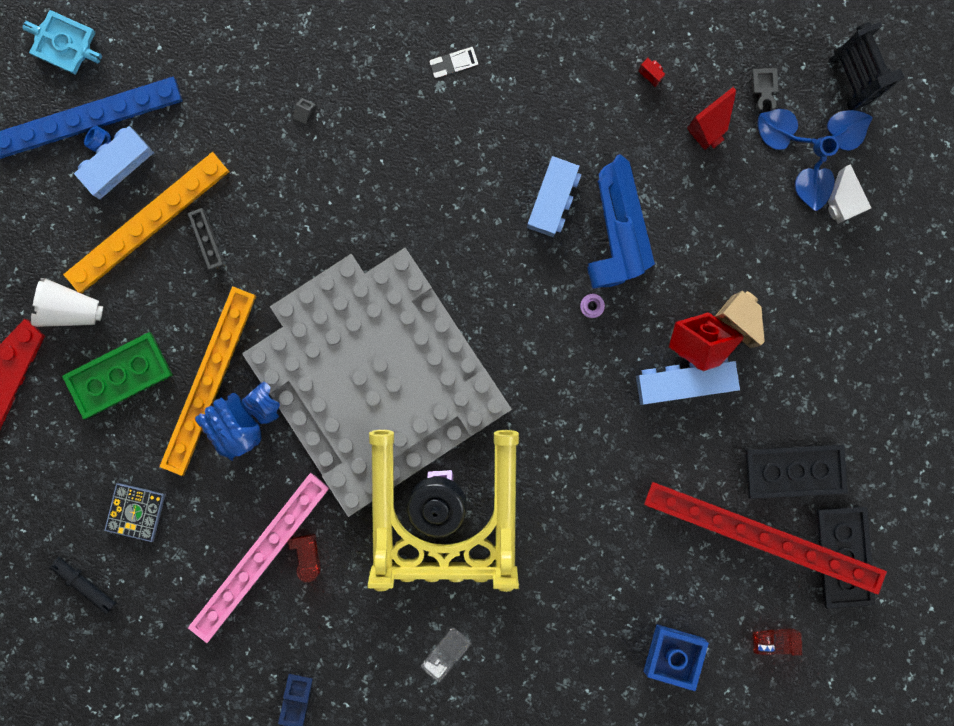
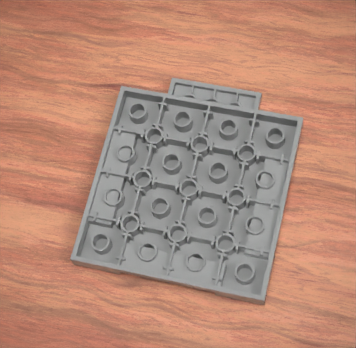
[242,248,512,517]

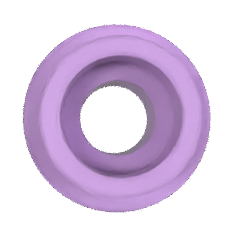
[580,294,605,318]

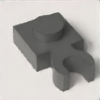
[751,68,778,111]

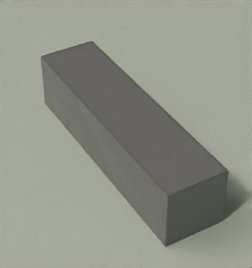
[188,208,225,271]

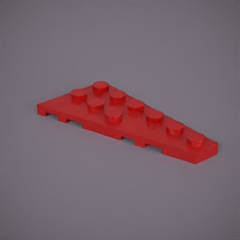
[0,319,45,429]

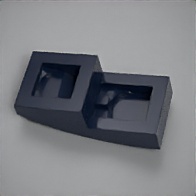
[278,674,313,726]

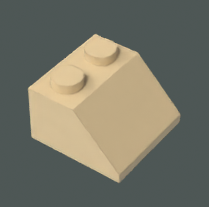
[715,291,764,348]

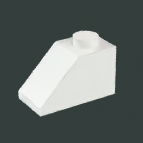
[828,164,871,224]

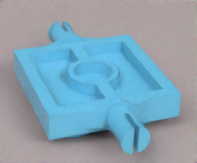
[23,10,102,75]

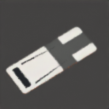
[430,47,478,78]

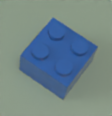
[643,625,709,691]

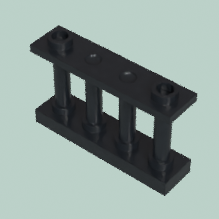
[828,22,904,111]

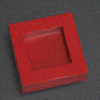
[638,58,665,87]

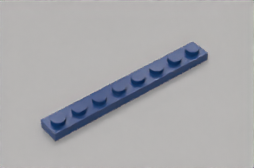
[0,76,182,159]

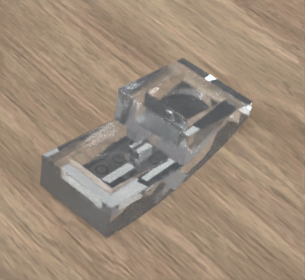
[420,627,472,682]

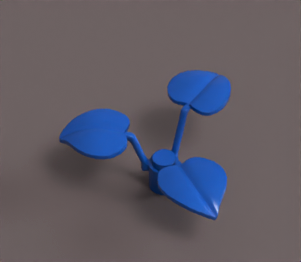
[758,109,872,211]

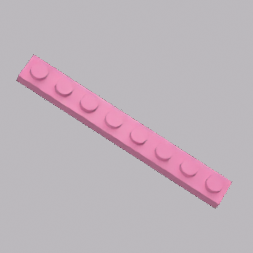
[188,473,330,643]

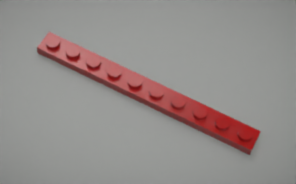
[644,482,887,594]

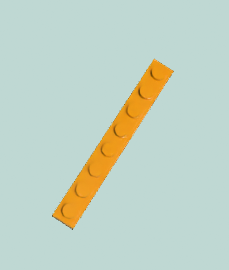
[63,152,229,294]
[159,286,256,476]

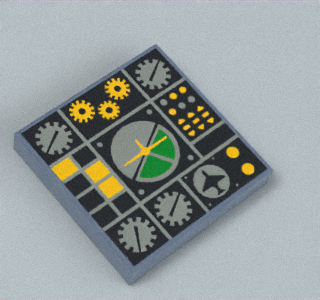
[104,483,166,542]

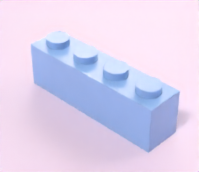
[636,358,740,405]

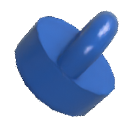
[84,126,111,152]

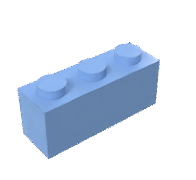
[74,126,154,199]
[527,156,581,237]

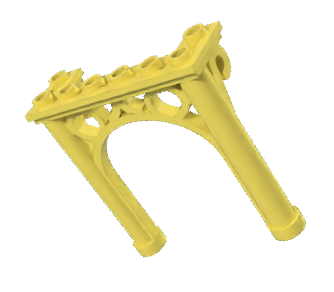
[368,430,519,592]

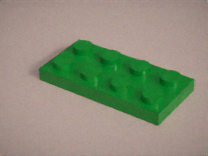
[62,332,173,419]

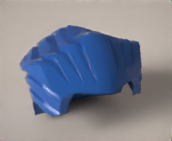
[241,381,280,424]

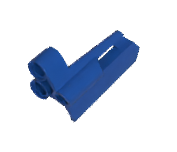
[587,154,655,289]

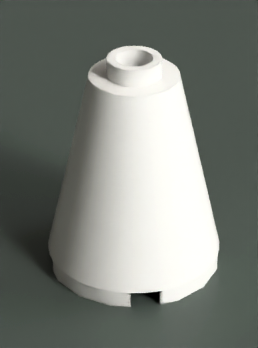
[31,278,103,327]

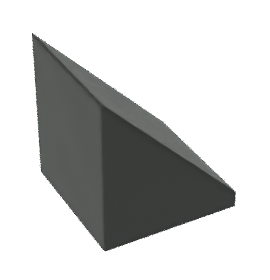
[293,98,315,124]

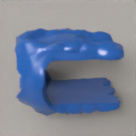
[195,393,262,461]

